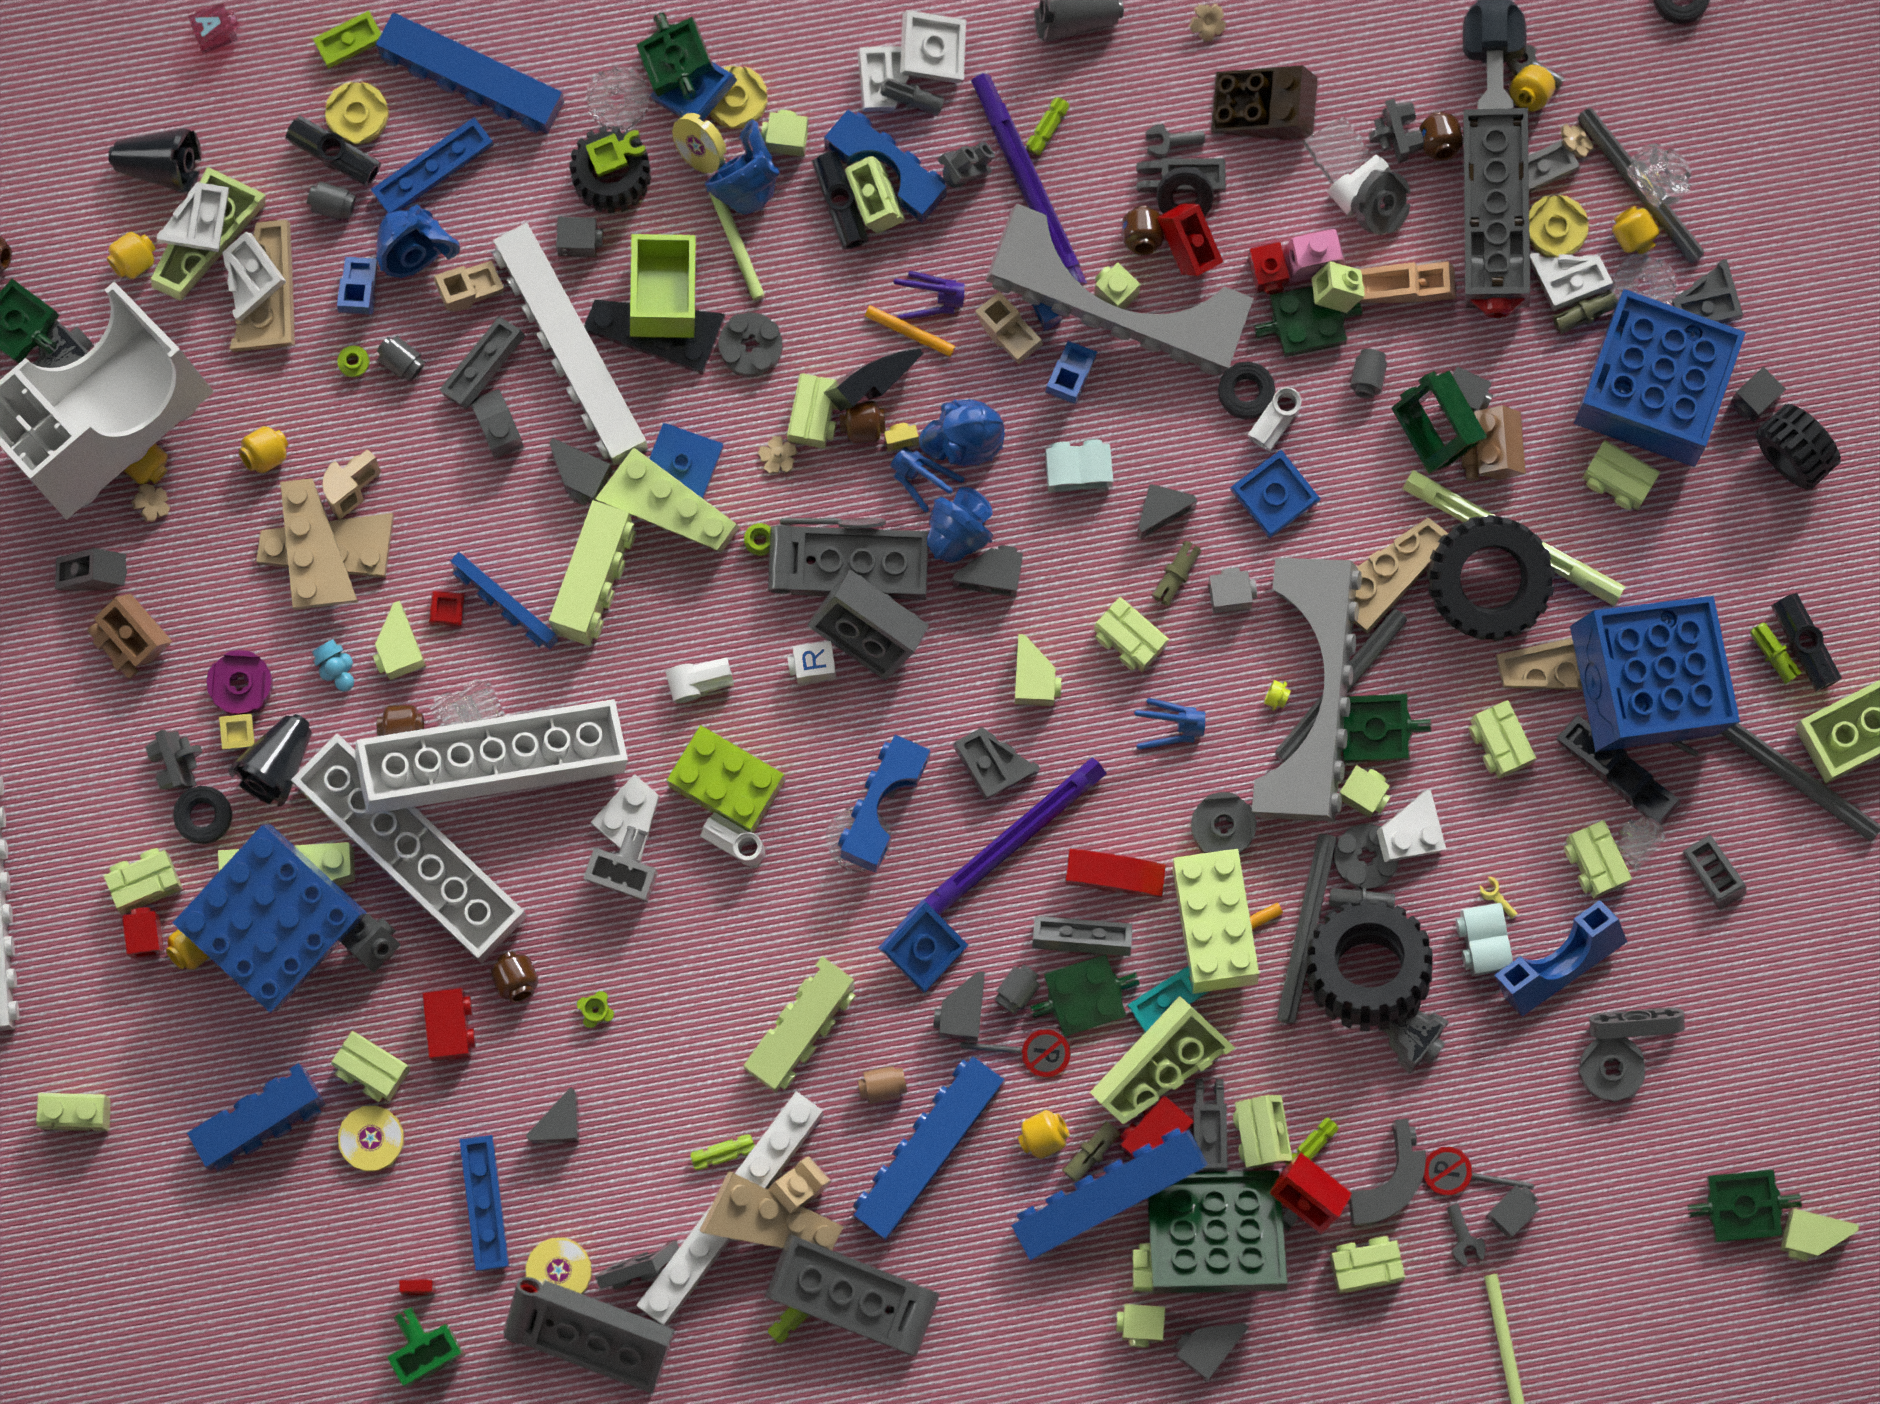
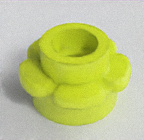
[1264,680,1291,711]

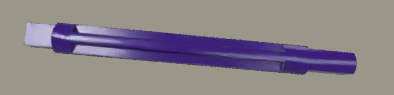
[971,73,1087,286]
[907,757,1107,915]

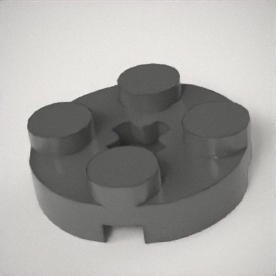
[1351,169,1410,235]
[719,312,783,377]
[1191,792,1257,854]
[1333,824,1399,890]
[1578,1037,1646,1103]

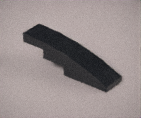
[1556,714,1681,827]

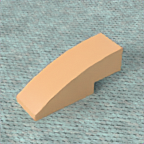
[1359,261,1456,303]

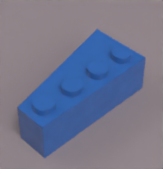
[187,1063,326,1171]

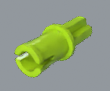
[1750,622,1802,684]

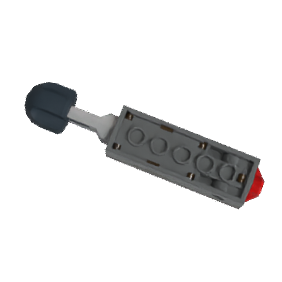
[1463,0,1530,319]

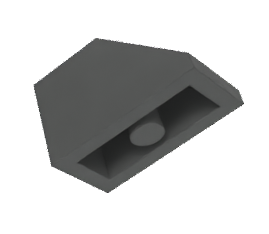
[471,389,524,459]
[549,438,612,505]
[953,545,1023,597]
[55,548,127,590]
[933,971,985,1041]
[1175,1323,1249,1382]

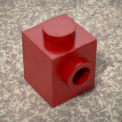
[1248,242,1290,295]
[122,907,164,959]

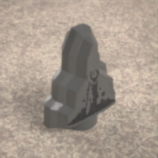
[32,320,94,368]
[1378,1010,1449,1074]

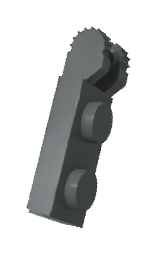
[1136,158,1226,193]
[1193,1079,1228,1171]

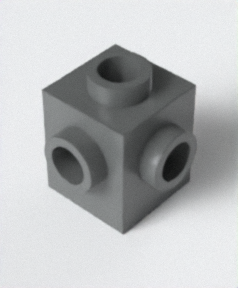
[341,914,401,973]

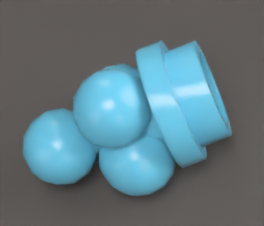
[312,639,354,692]

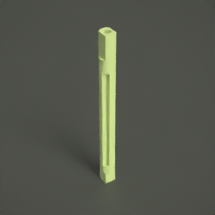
[1403,470,1626,606]

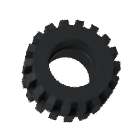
[569,126,651,214]
[1755,404,1841,490]

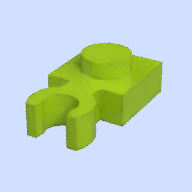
[586,130,647,177]

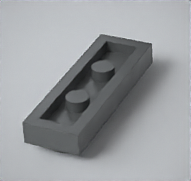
[439,316,526,410]
[1032,916,1132,956]

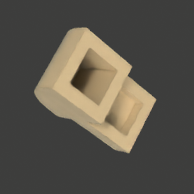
[434,261,504,311]
[975,291,1043,364]
[322,449,382,520]
[769,1156,831,1214]

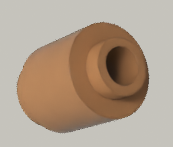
[857,1066,907,1104]

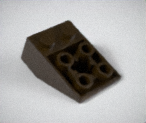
[1211,65,1318,140]

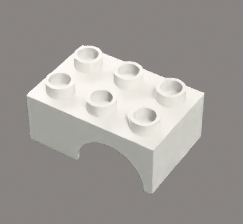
[0,282,214,520]

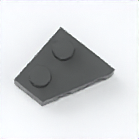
[1671,259,1743,324]
[953,727,1040,801]
[595,1240,679,1290]

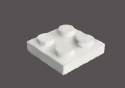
[900,10,966,84]

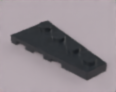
[584,299,726,375]

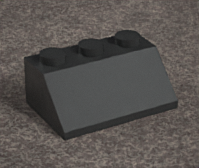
[807,570,929,681]

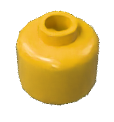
[1509,65,1555,112]
[1612,206,1659,255]
[106,231,156,279]
[238,426,288,474]
[124,443,168,484]
[166,929,210,970]
[1018,1110,1070,1159]

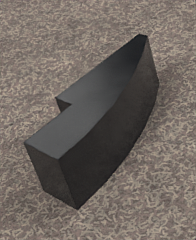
[824,349,924,411]

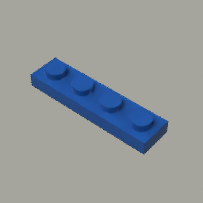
[371,117,494,214]
[450,552,558,650]
[459,1135,510,1272]

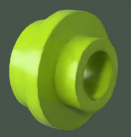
[337,345,370,378]
[744,523,771,556]

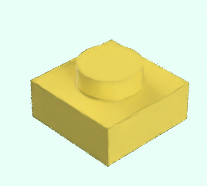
[884,423,919,452]
[219,714,255,749]

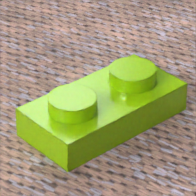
[313,10,381,69]

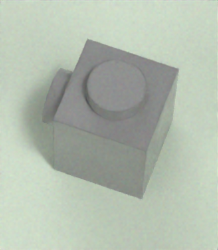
[1208,567,1257,614]

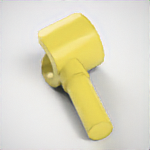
[1480,877,1518,919]

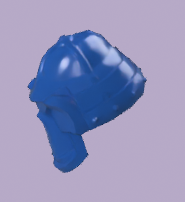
[704,119,780,215]
[376,205,460,278]
[919,399,1005,467]
[927,487,993,563]

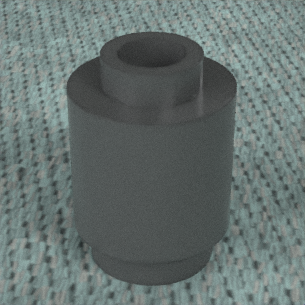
[307,181,356,220]
[377,336,426,382]
[1350,349,1387,399]
[994,964,1041,1015]

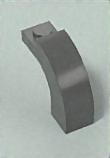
[1348,1119,1426,1227]

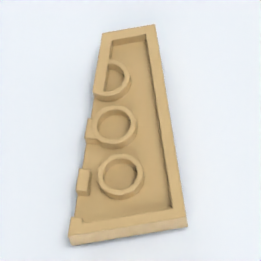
[230,219,295,352]
[280,478,359,610]
[256,513,394,578]
[1353,517,1448,634]
[1496,638,1583,690]
[699,1171,843,1250]

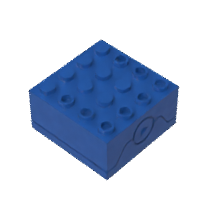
[1573,289,1746,467]
[1570,595,1740,752]
[172,824,367,1013]

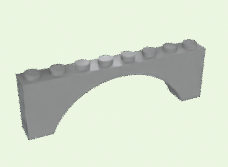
[985,204,1254,375]
[1252,558,1362,822]

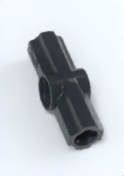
[285,115,381,187]
[812,152,869,250]
[1771,593,1842,692]

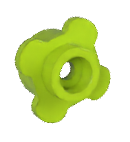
[577,991,614,1028]

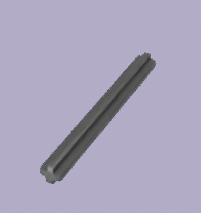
[1578,108,1704,263]
[1275,609,1407,762]
[1720,723,1880,841]
[1277,834,1337,1024]

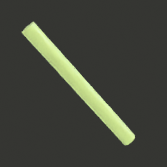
[709,192,765,301]
[1484,1274,1525,1404]

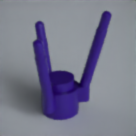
[893,271,965,320]

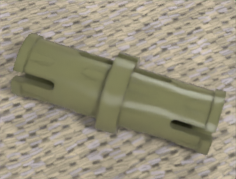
[1552,289,1618,335]
[1152,541,1202,606]
[1062,1121,1121,1183]

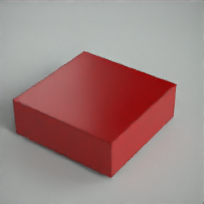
[429,591,465,627]
[399,1280,436,1296]

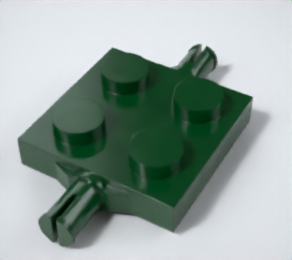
[636,12,714,99]
[0,278,60,364]
[1254,286,1363,358]
[1343,694,1432,763]
[1030,954,1140,1037]
[1687,1169,1802,1243]

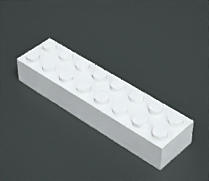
[355,699,628,814]
[291,733,527,964]

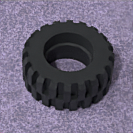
[1427,515,1555,641]
[1307,899,1433,1032]

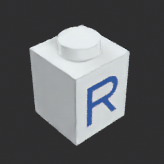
[787,641,836,684]

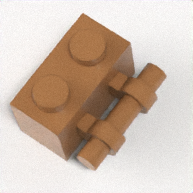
[1461,405,1526,481]
[87,594,172,679]

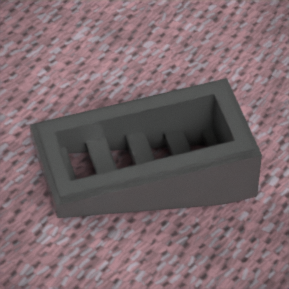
[1683,834,1747,910]

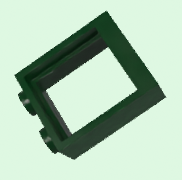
[1391,371,1487,474]

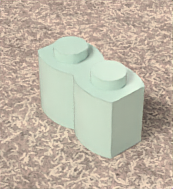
[1045,439,1113,492]
[1456,903,1513,977]

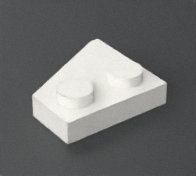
[858,46,909,112]
[157,182,229,252]
[223,232,286,321]
[1530,253,1613,311]
[591,774,659,862]
[1376,789,1446,862]

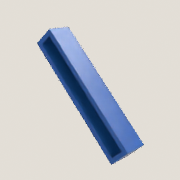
[376,12,565,134]
[852,1056,1005,1241]
[1011,1128,1208,1260]

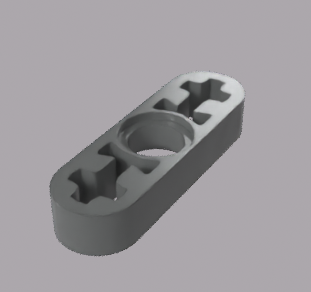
[1589,1007,1685,1039]

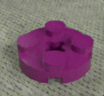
[206,650,273,715]

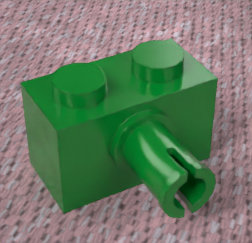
[387,1307,465,1388]

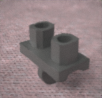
[1368,99,1424,163]
[937,142,996,188]
[145,730,203,790]

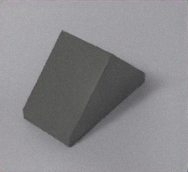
[1137,484,1197,539]
[526,1087,579,1144]

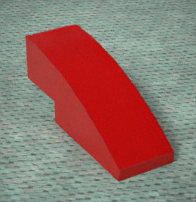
[1065,848,1166,898]

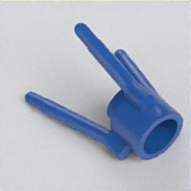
[890,446,965,513]
[1134,698,1205,750]

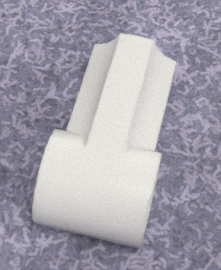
[1327,155,1392,216]
[1247,387,1301,452]
[666,657,734,703]
[700,812,765,866]

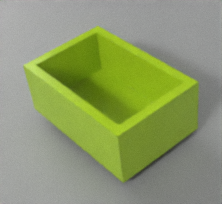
[630,234,696,338]
[667,725,785,833]

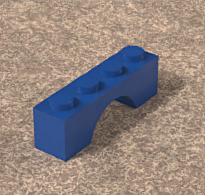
[824,109,947,224]
[837,735,930,873]
[1495,900,1628,1017]

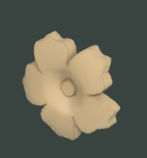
[1189,4,1226,42]
[1561,124,1594,158]
[758,436,797,474]
[131,484,170,522]

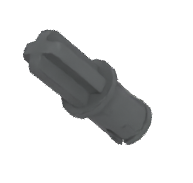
[880,78,944,116]
[1329,888,1395,909]

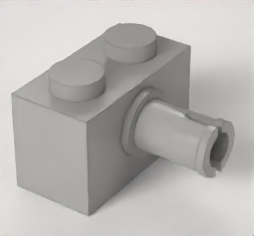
[583,826,658,902]

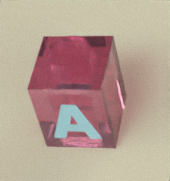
[188,3,240,54]

